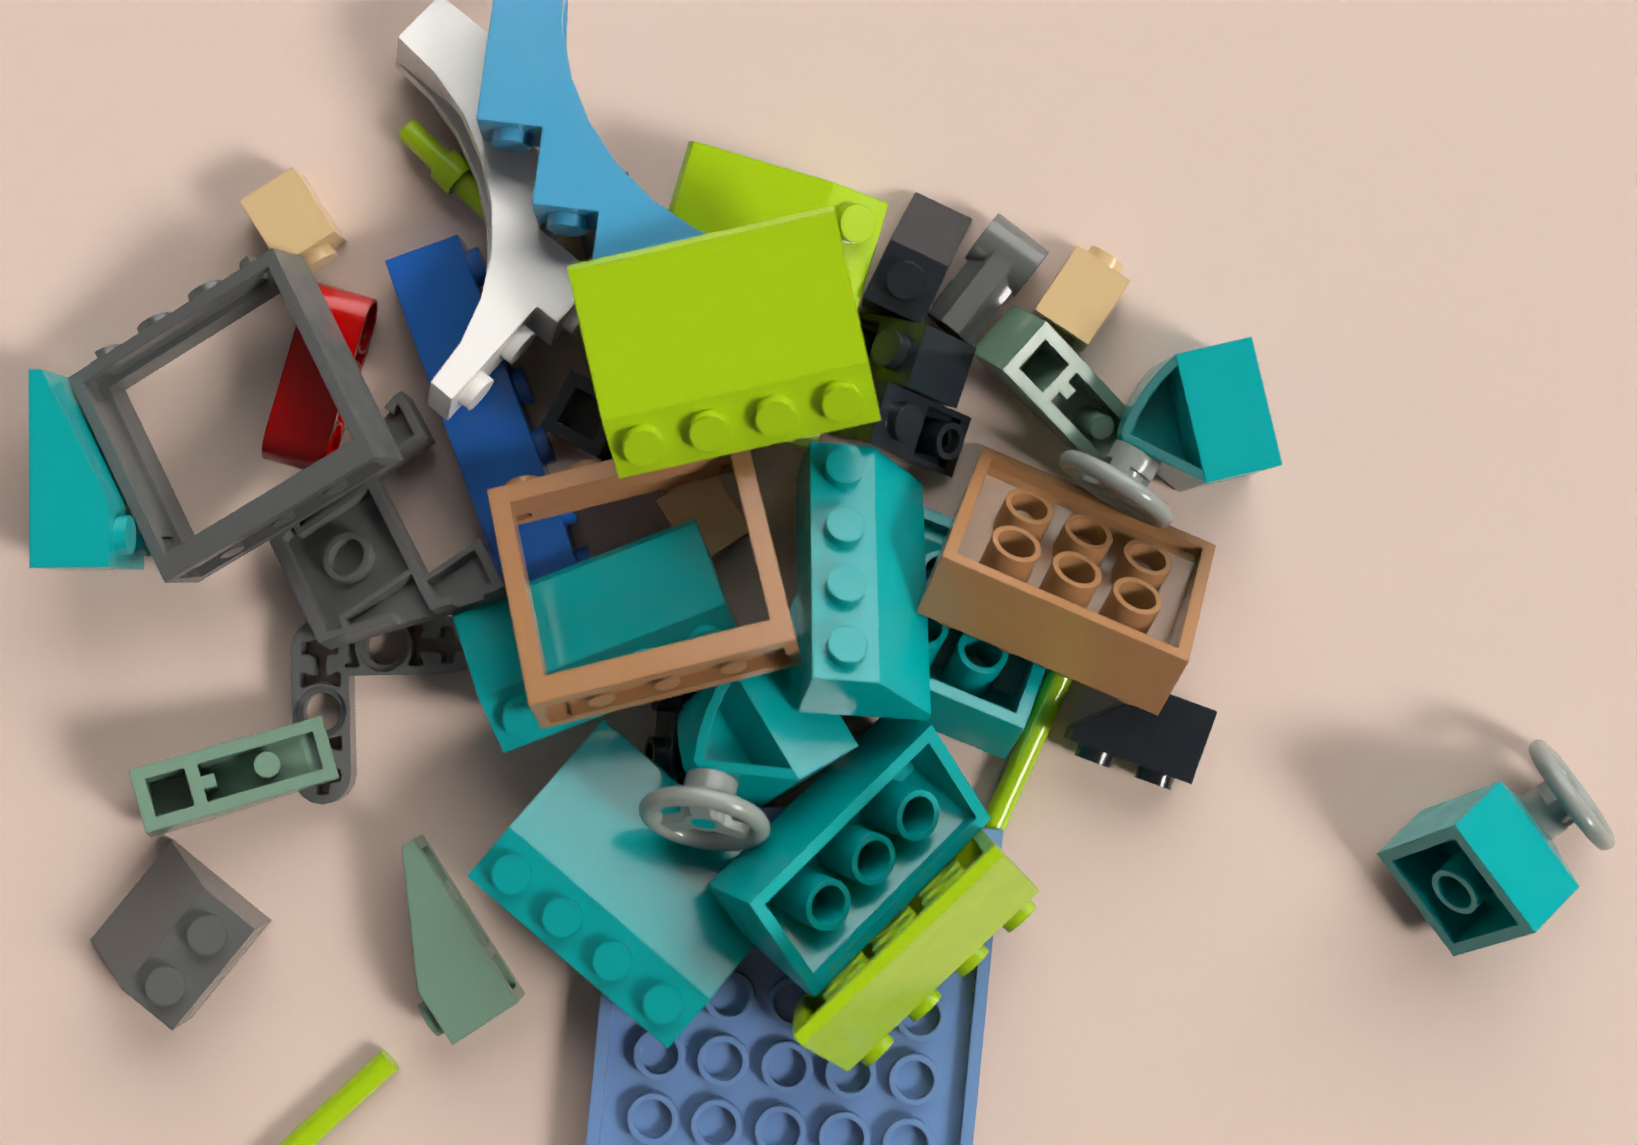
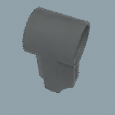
[927,213,1049,345]

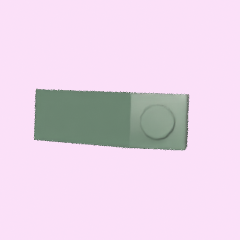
[974,305,1126,462]
[129,716,339,837]
[402,834,525,1045]

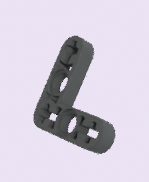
[291,616,468,805]

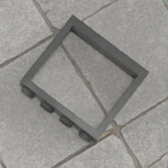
[68,248,404,583]

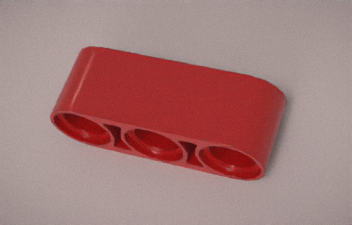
[262,282,378,470]

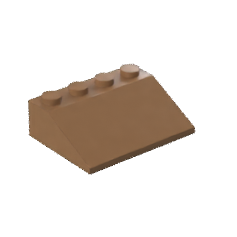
[916,446,1216,716]

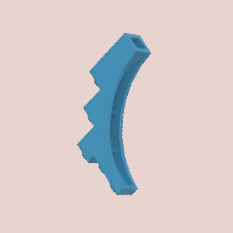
[476,0,706,260]

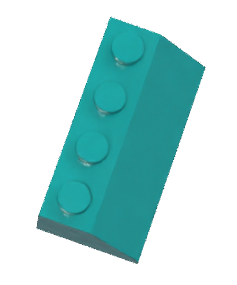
[796,441,931,721]
[452,518,739,753]
[708,717,991,997]

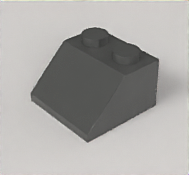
[91,840,272,1031]

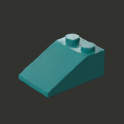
[28,369,151,571]

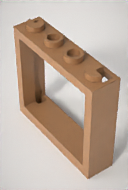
[487,450,802,729]

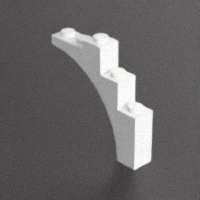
[395,0,581,421]

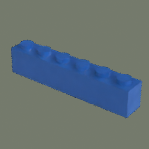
[385,234,592,582]

